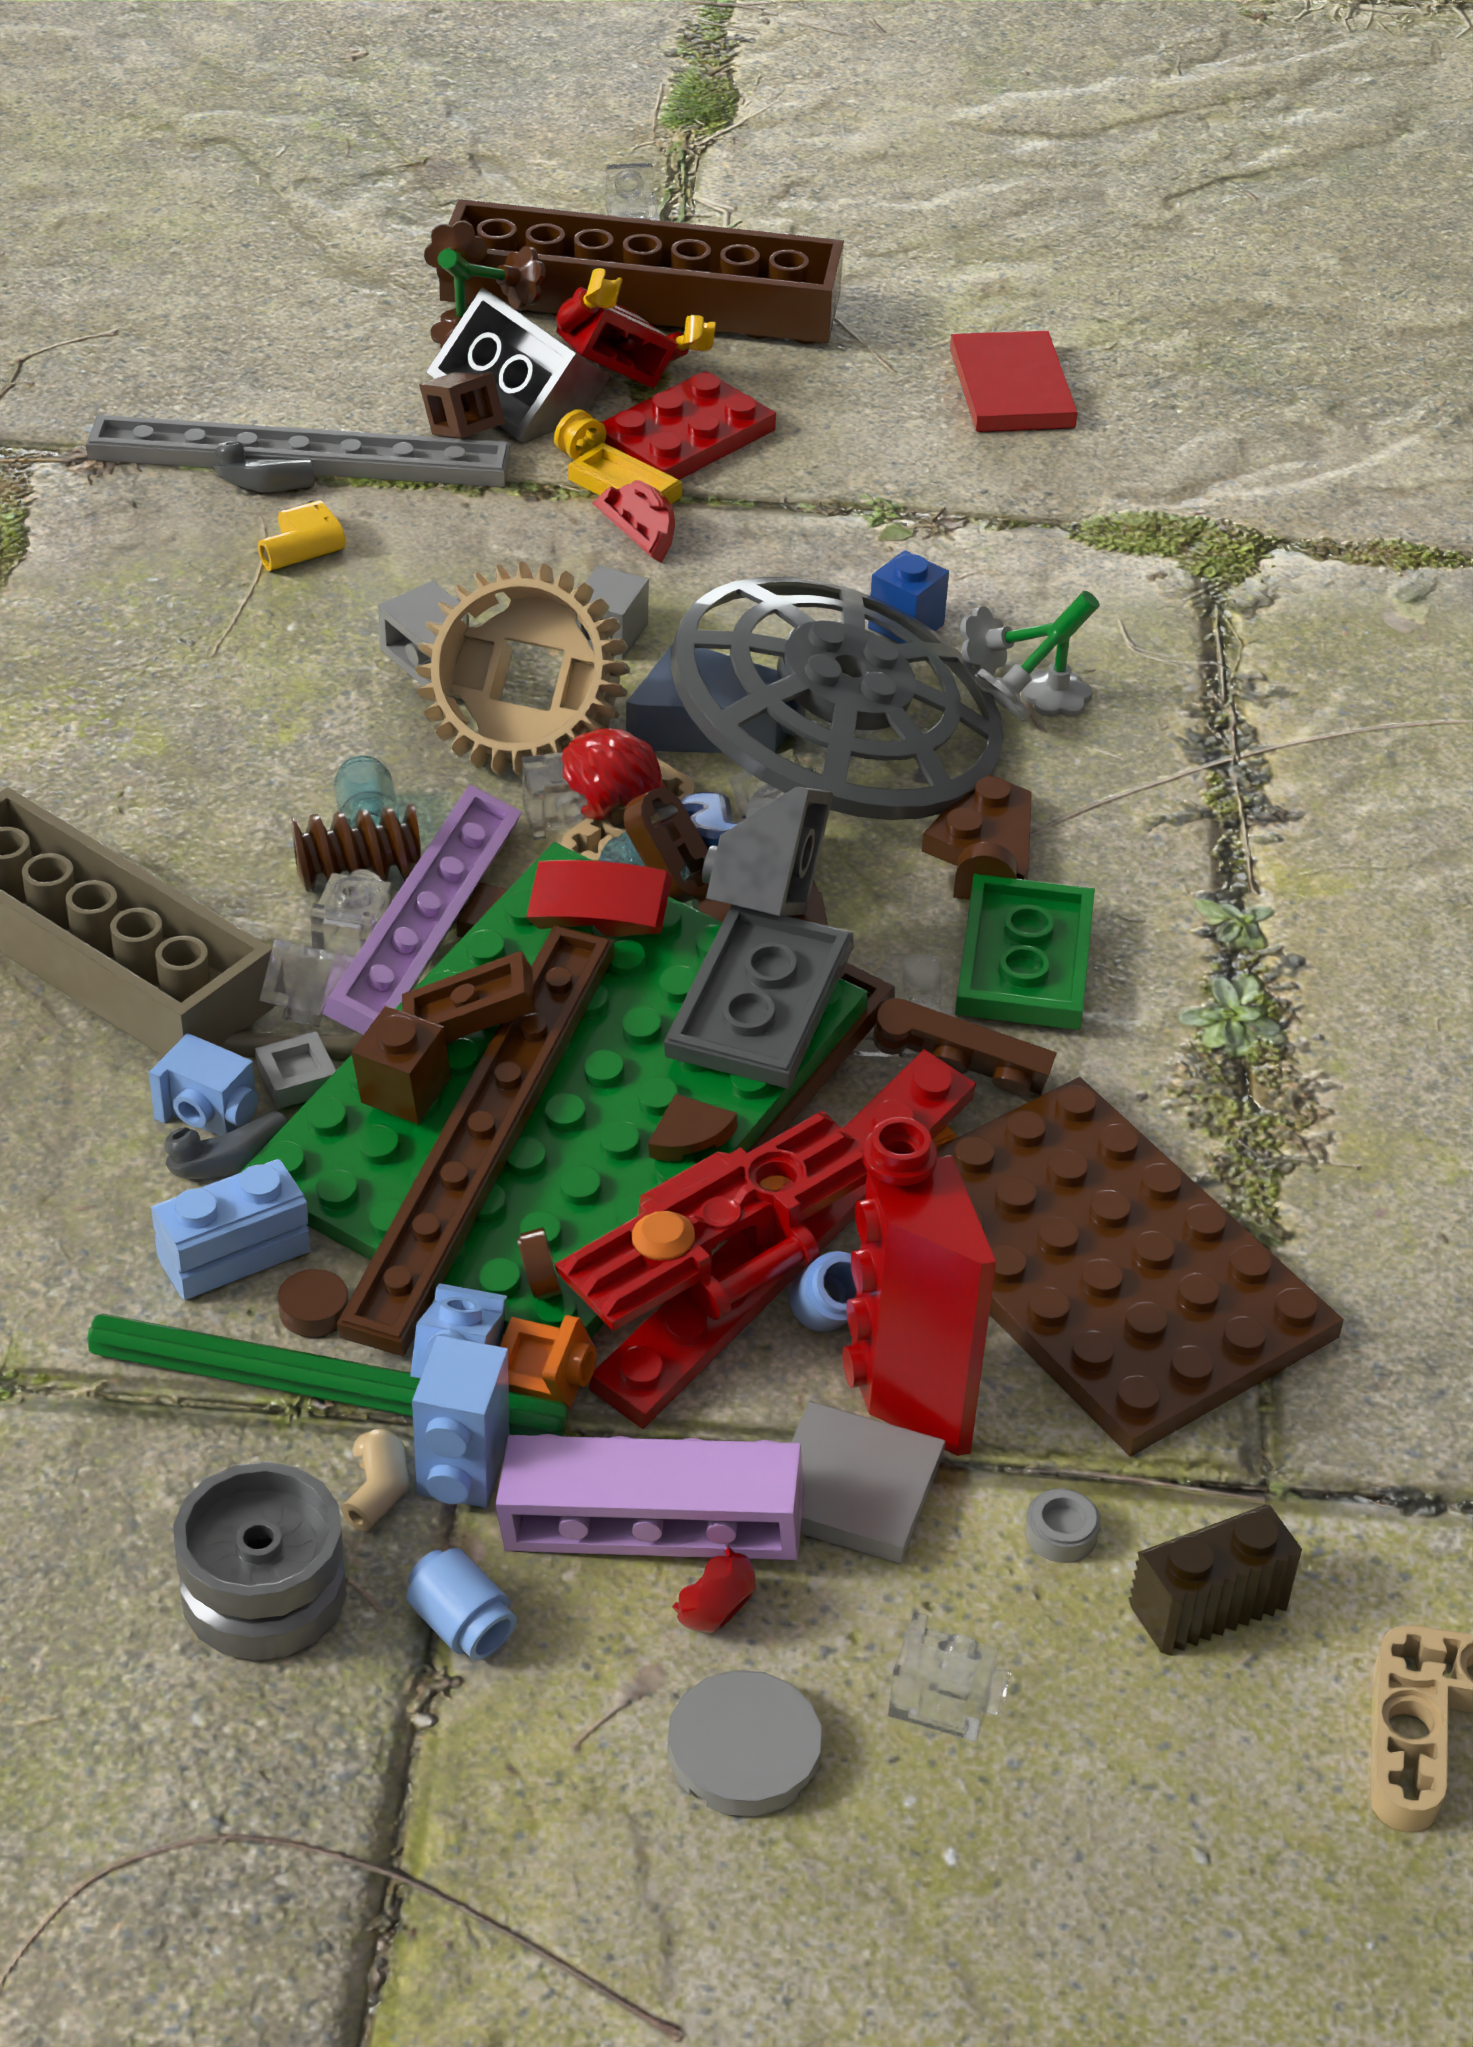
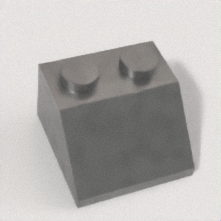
[702,787,834,916]

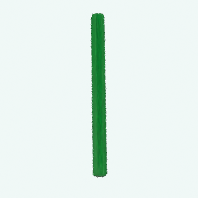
[87,1313,568,1437]

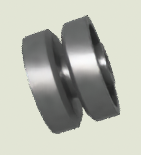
[173,1461,347,1661]

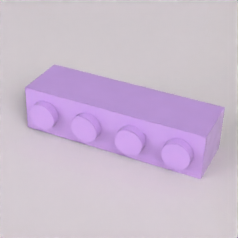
[495,1434,805,1560]

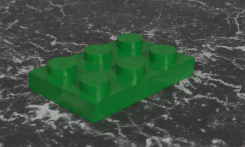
[955,874,1095,1030]

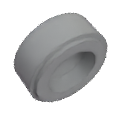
[1025,1489,1100,1563]

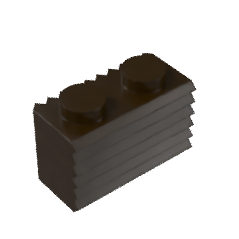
[1128,1504,1302,1656]

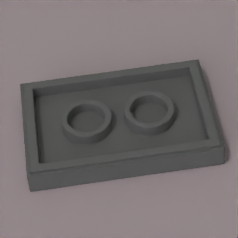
[664,904,854,1089]

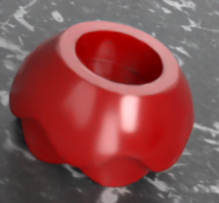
[672,1546,757,1633]

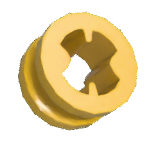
[554,409,606,460]

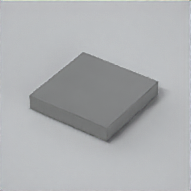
[791,1401,945,1564]

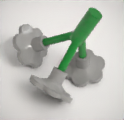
[960,591,1100,721]

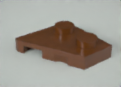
[922,774,1032,880]

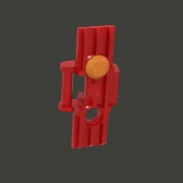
[555,1110,867,1331]

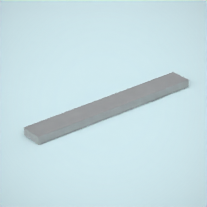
[86,415,510,487]

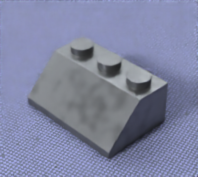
[427,287,610,444]

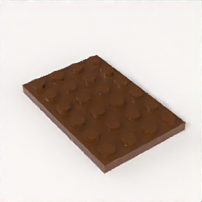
[937,1077,1344,1457]

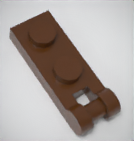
[873,998,1057,1095]

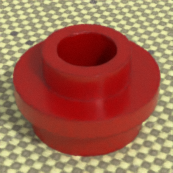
[863,1117,937,1186]

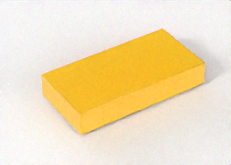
[568,442,682,504]

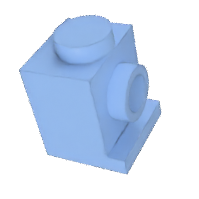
[149,1033,258,1136]
[410,1283,507,1378]

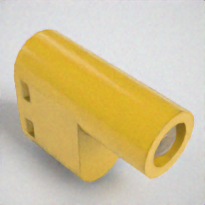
[258,500,346,571]

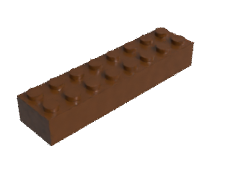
[439,199,844,344]

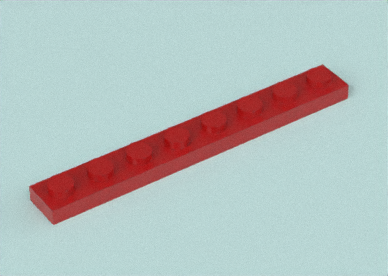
[589,1049,976,1429]

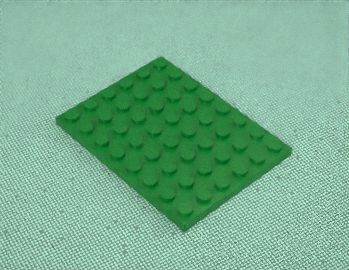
[240,842,867,1339]

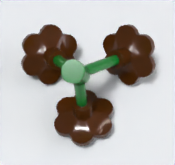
[424,221,546,349]

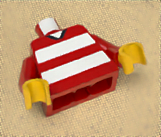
[556,268,716,389]

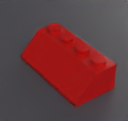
[842,1155,996,1456]

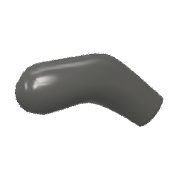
[214,441,315,493]
[164,1111,288,1179]

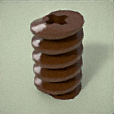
[291,804,421,892]

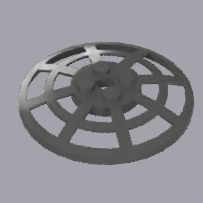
[671,577,1004,820]

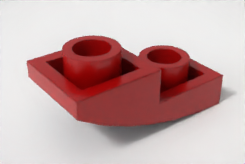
[526,860,672,937]

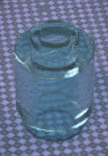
[333,755,399,828]

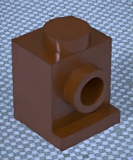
[419,372,505,439]

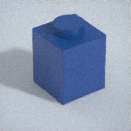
[868,550,949,644]

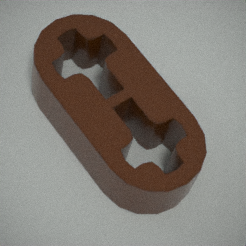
[624,788,709,903]

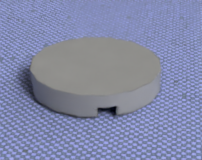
[667,1670,822,1817]

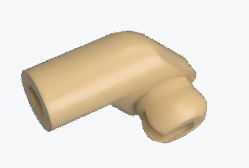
[342,1428,410,1532]

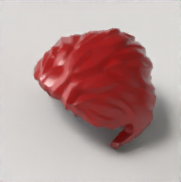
[561,728,666,820]

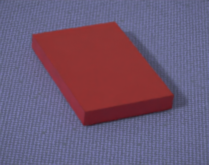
[950,330,1077,432]

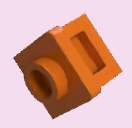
[499,1315,597,1410]

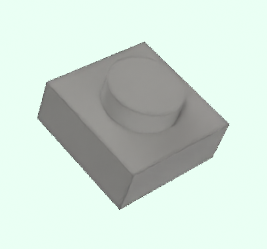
[255,1031,336,1109]

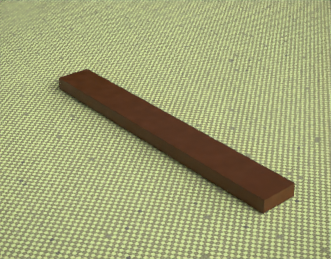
[337,925,615,1357]

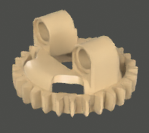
[414,561,630,778]

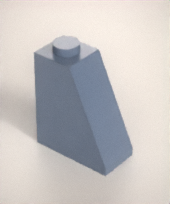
[626,644,805,753]

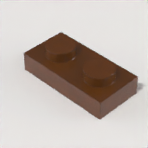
[402,951,535,1045]

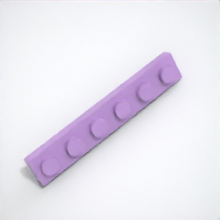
[322,784,522,1035]

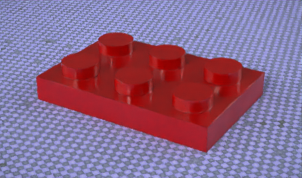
[601,370,776,480]

